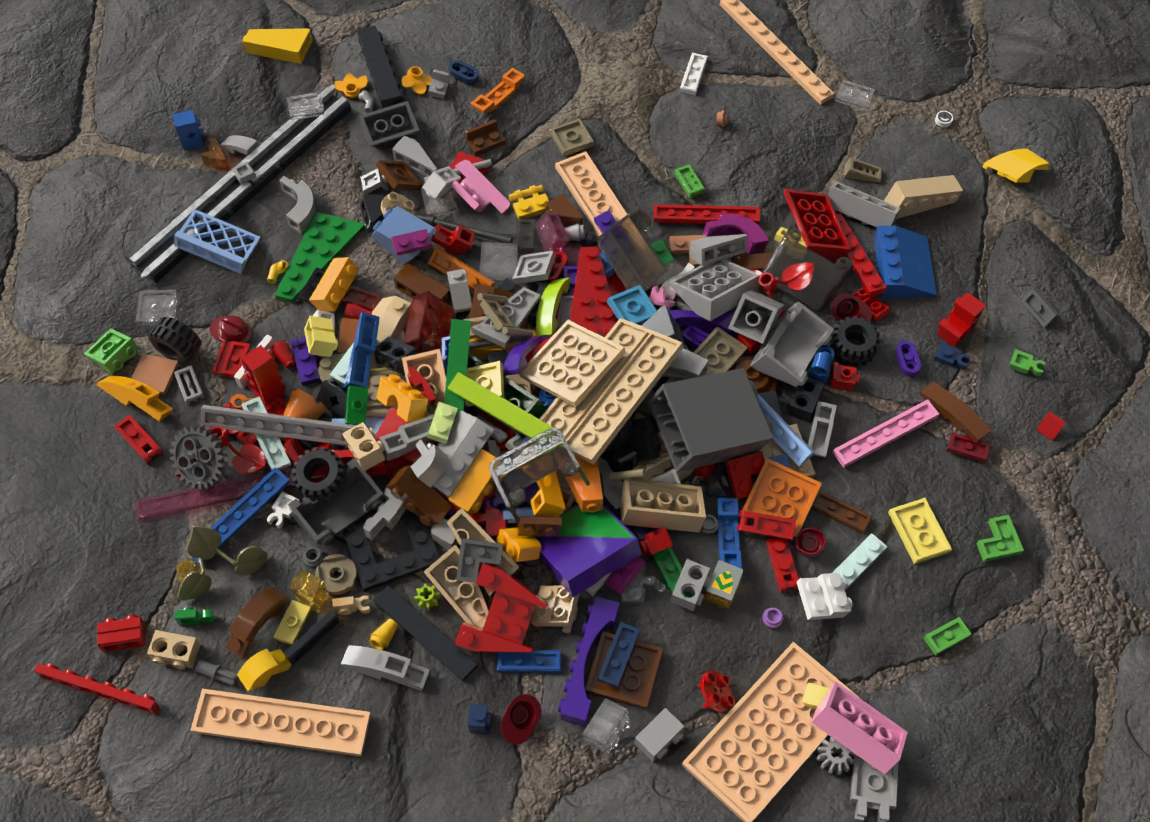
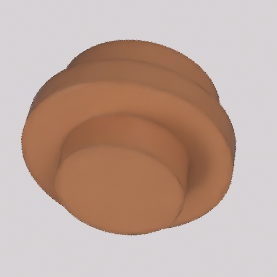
[716,110,729,127]

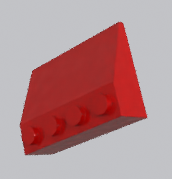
[783,189,852,263]

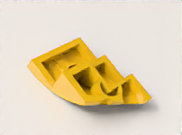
[983,149,1050,182]

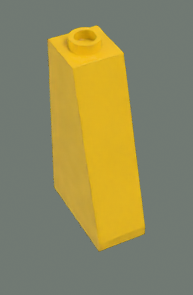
[242,28,313,64]

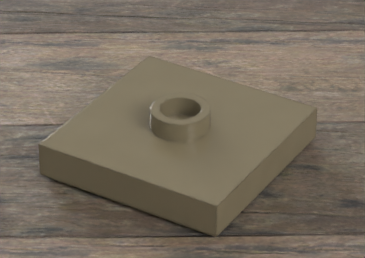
[549,118,594,157]

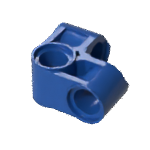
[808,346,834,383]

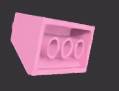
[811,681,908,775]

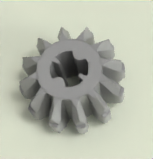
[817,737,854,775]

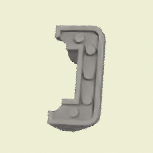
[750,301,833,387]

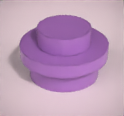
[762,608,783,628]

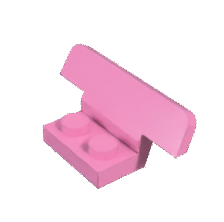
[451,160,510,214]

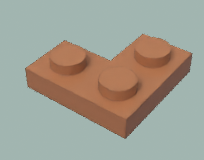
[669,235,704,268]

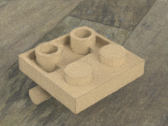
[531,586,579,633]

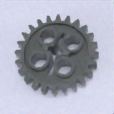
[169,425,228,490]

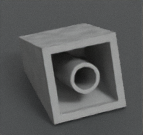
[728,290,785,344]

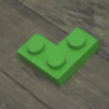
[977,515,1024,562]

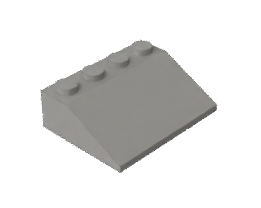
[669,259,760,321]

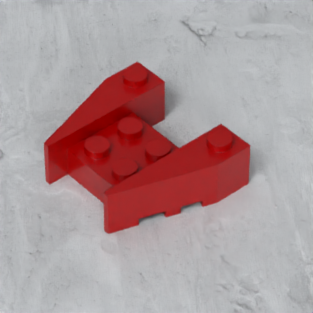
[455,563,549,652]

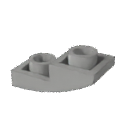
[219,135,258,155]

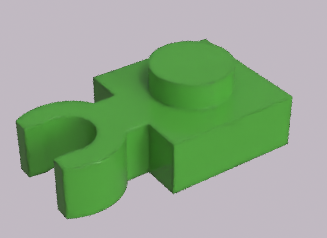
[1008,349,1046,376]

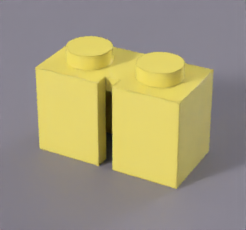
[304,316,338,357]

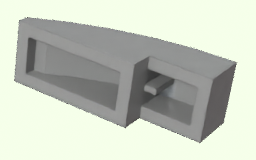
[808,401,837,458]
[379,414,434,461]

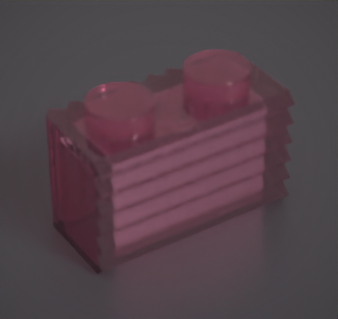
[535,212,570,252]

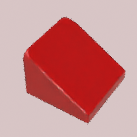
[1037,412,1066,440]

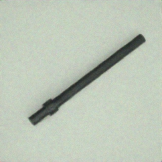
[414,213,513,245]

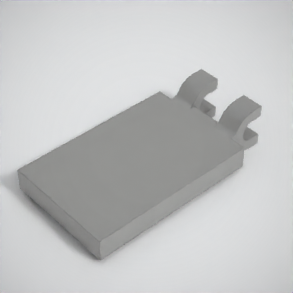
[850,754,898,822]

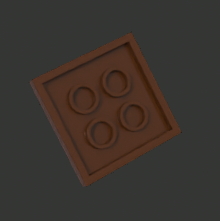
[585,631,663,710]

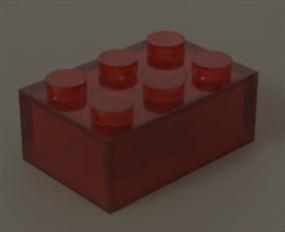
[403,291,454,356]

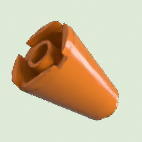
[278,388,327,442]

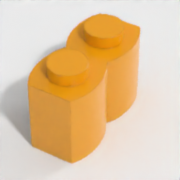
[497,527,541,562]

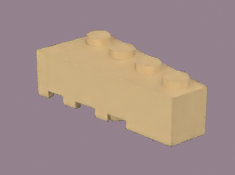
[884,175,963,219]
[447,508,519,596]

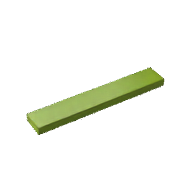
[448,372,558,449]

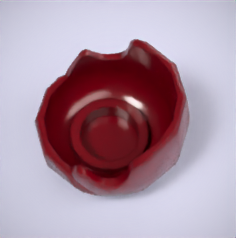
[795,528,827,558]

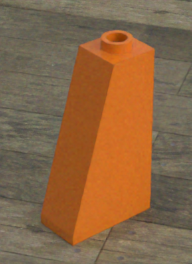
[555,446,603,512]

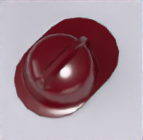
[831,293,872,321]
[210,316,252,343]
[501,694,541,745]

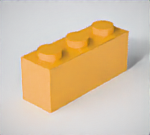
[309,257,359,312]
[448,449,505,516]

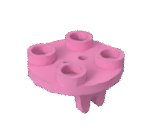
[648,285,676,310]

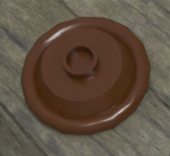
[729,355,779,393]

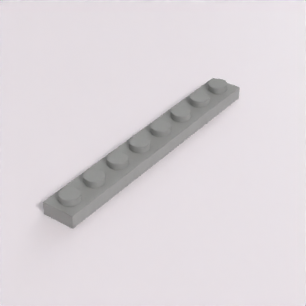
[201,405,356,445]

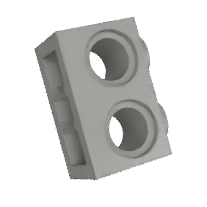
[671,559,711,611]

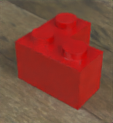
[937,292,986,347]

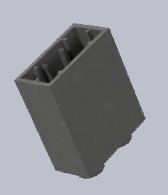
[648,368,773,473]

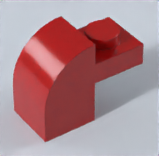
[431,224,475,255]
[469,506,507,543]

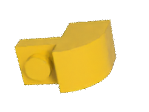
[237,649,291,691]

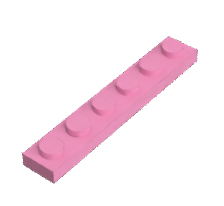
[832,400,939,468]

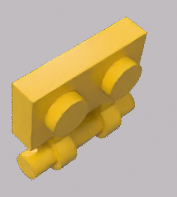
[509,185,549,221]

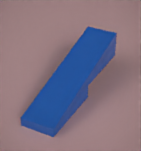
[344,311,380,389]

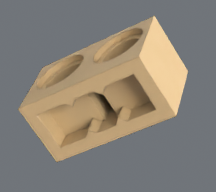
[342,422,385,471]
[147,630,200,669]

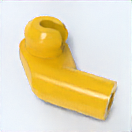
[267,260,289,284]

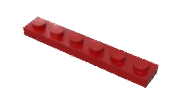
[653,204,760,225]
[836,213,887,297]
[34,663,160,715]

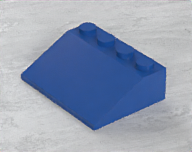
[874,226,937,297]

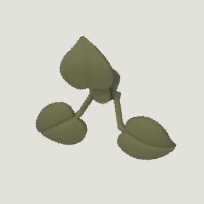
[178,526,268,601]

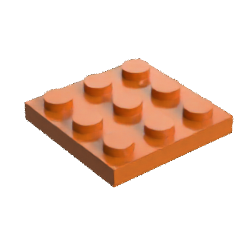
[743,458,822,538]

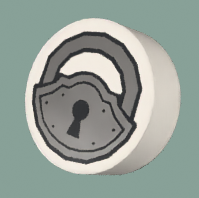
[935,111,953,127]

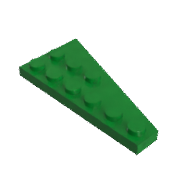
[275,212,365,303]

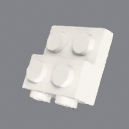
[797,573,852,620]

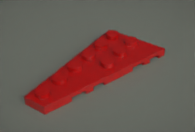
[570,247,617,338]

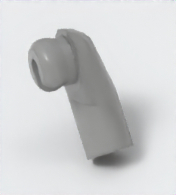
[359,91,375,113]

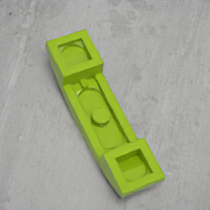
[536,277,571,336]

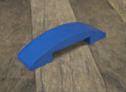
[717,498,742,569]

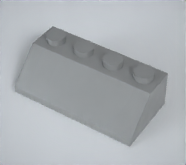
[431,411,494,498]

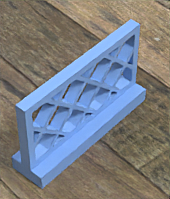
[174,209,260,274]

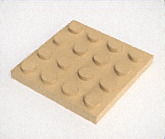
[519,320,626,407]

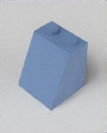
[371,206,436,264]

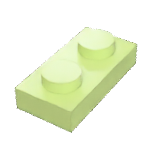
[427,402,458,444]

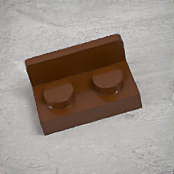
[465,119,506,156]

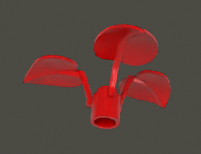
[750,263,814,320]
[176,402,266,481]

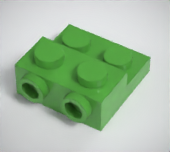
[84,328,139,374]

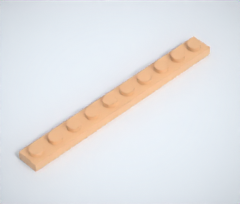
[720,0,834,105]

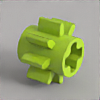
[414,584,440,611]

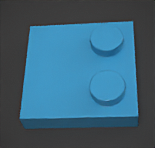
[607,285,657,325]

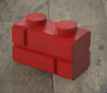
[97,615,146,652]

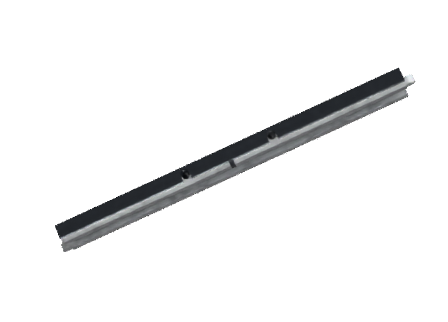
[128,85,351,283]

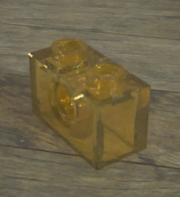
[291,570,329,613]

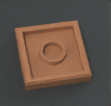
[131,353,179,396]

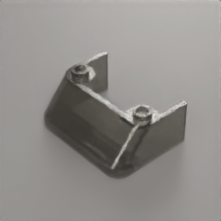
[489,428,590,524]

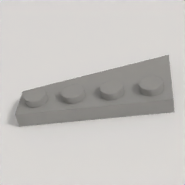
[471,287,540,348]

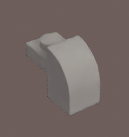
[411,439,448,487]

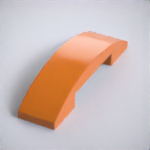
[470,68,525,113]

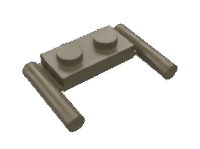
[477,293,533,337]
[367,370,405,418]
[610,456,673,481]

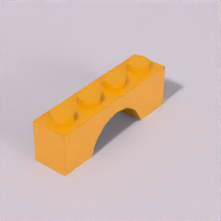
[520,444,565,517]

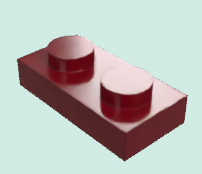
[946,432,990,463]

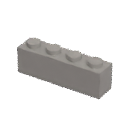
[828,181,901,227]

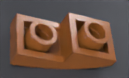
[337,318,359,354]

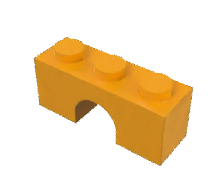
[376,374,428,422]

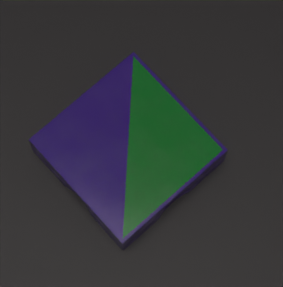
[532,504,642,597]

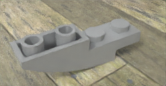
[363,465,411,540]
[341,645,430,691]

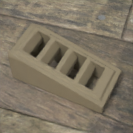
[844,157,882,183]

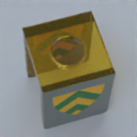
[704,560,743,611]

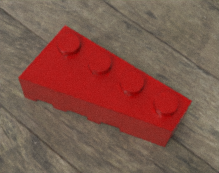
[241,345,287,407]

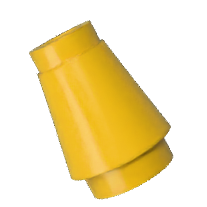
[369,619,398,650]

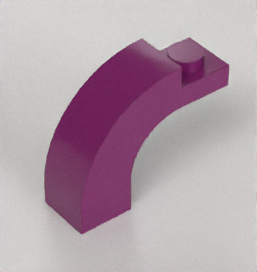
[703,214,769,255]

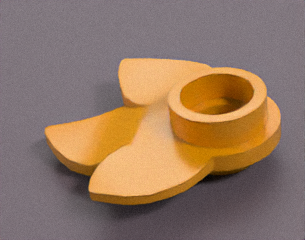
[402,66,432,95]
[334,73,368,98]

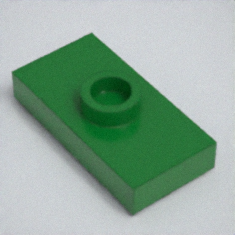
[345,385,369,426]

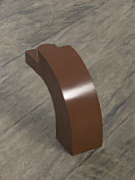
[225,586,288,658]

